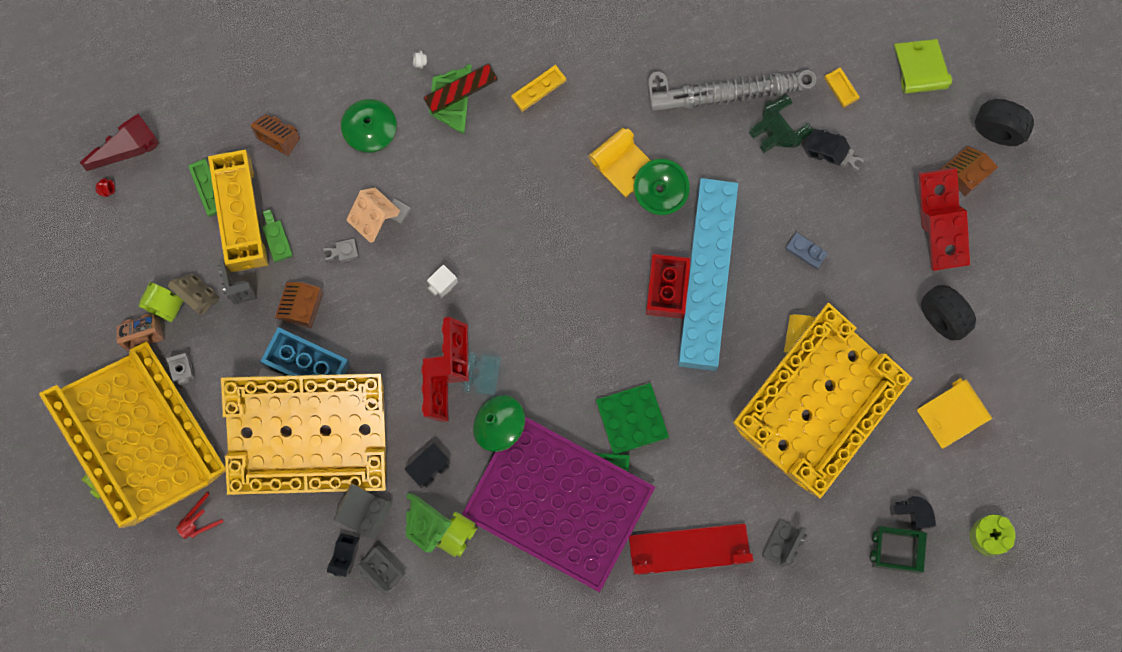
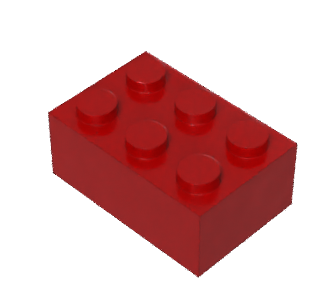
[645,254,691,319]

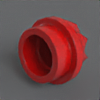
[95,178,115,197]

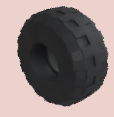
[975,99,1034,146]
[921,285,976,341]

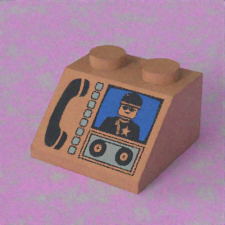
[116,314,165,352]

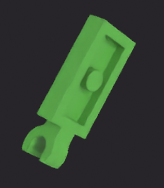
[262,209,293,263]

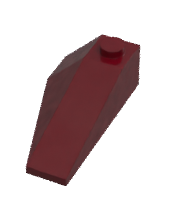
[80,114,159,171]

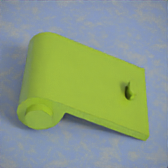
[894,39,952,94]

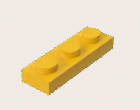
[511,65,566,112]

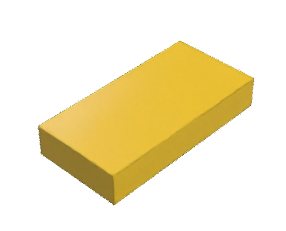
[824,67,860,108]

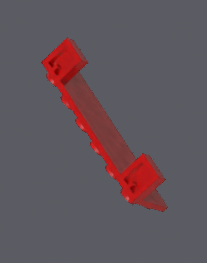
[629,524,754,576]

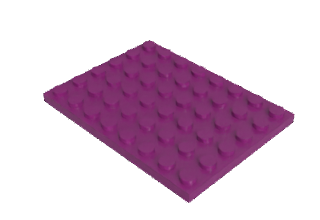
[462,417,656,593]

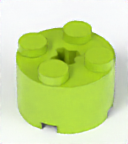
[138,282,184,323]
[436,511,477,557]
[970,515,1015,556]

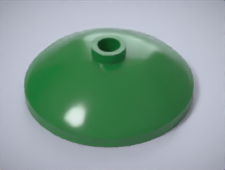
[341,99,397,153]
[633,159,690,215]
[473,395,525,452]

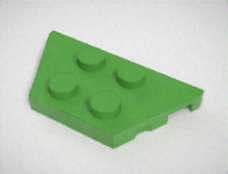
[429,64,472,134]
[406,493,452,552]

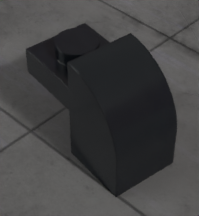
[890,496,936,530]
[327,533,360,577]

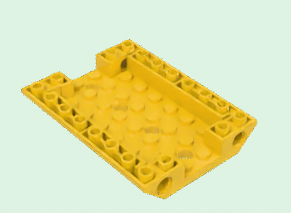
[733,303,913,499]
[221,373,387,495]

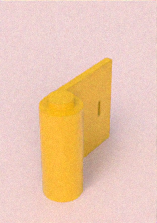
[588,128,651,198]
[917,378,993,449]

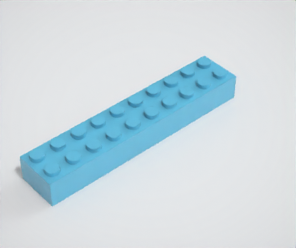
[678,178,738,371]

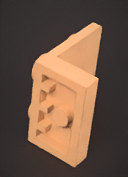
[347,188,400,243]

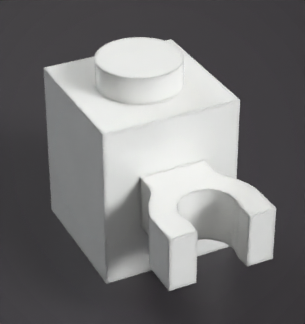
[427,265,458,298]

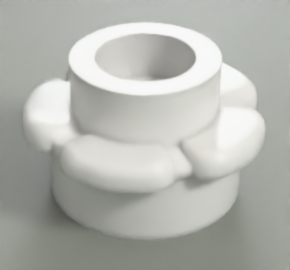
[413,51,427,69]

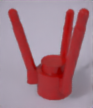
[176,492,224,539]

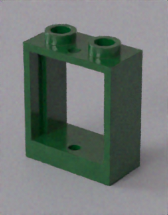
[870,526,927,574]

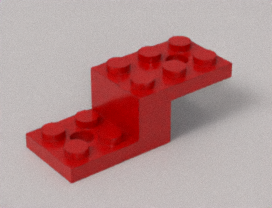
[918,167,970,271]
[421,317,469,422]

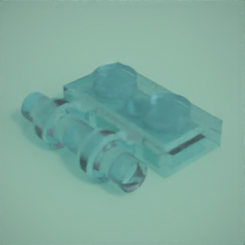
[462,353,501,396]

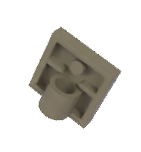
[168,273,220,315]

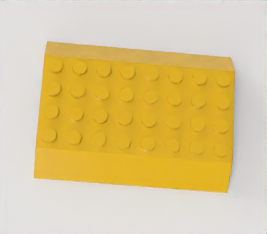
[39,341,226,528]

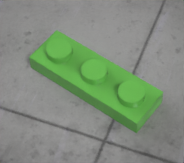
[188,159,217,217]

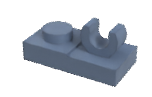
[785,232,828,270]

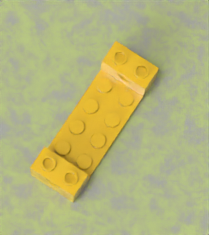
[208,150,269,273]

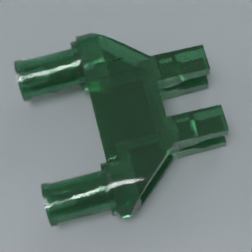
[749,94,813,153]

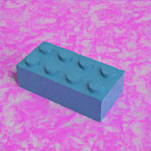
[260,327,350,376]

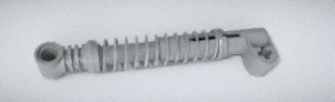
[647,70,816,111]

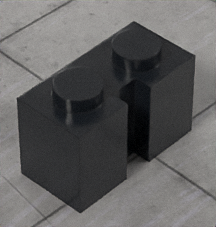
[803,129,851,166]
[404,443,450,489]

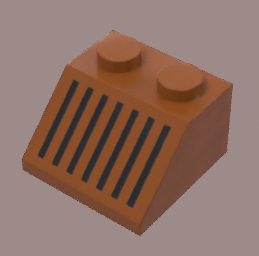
[250,114,300,156]
[941,146,998,197]
[275,282,323,329]

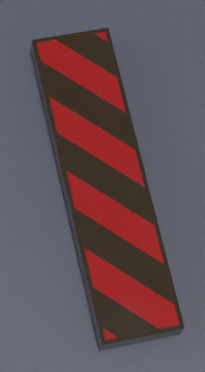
[423,63,498,115]

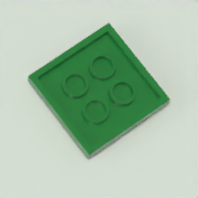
[596,383,669,455]

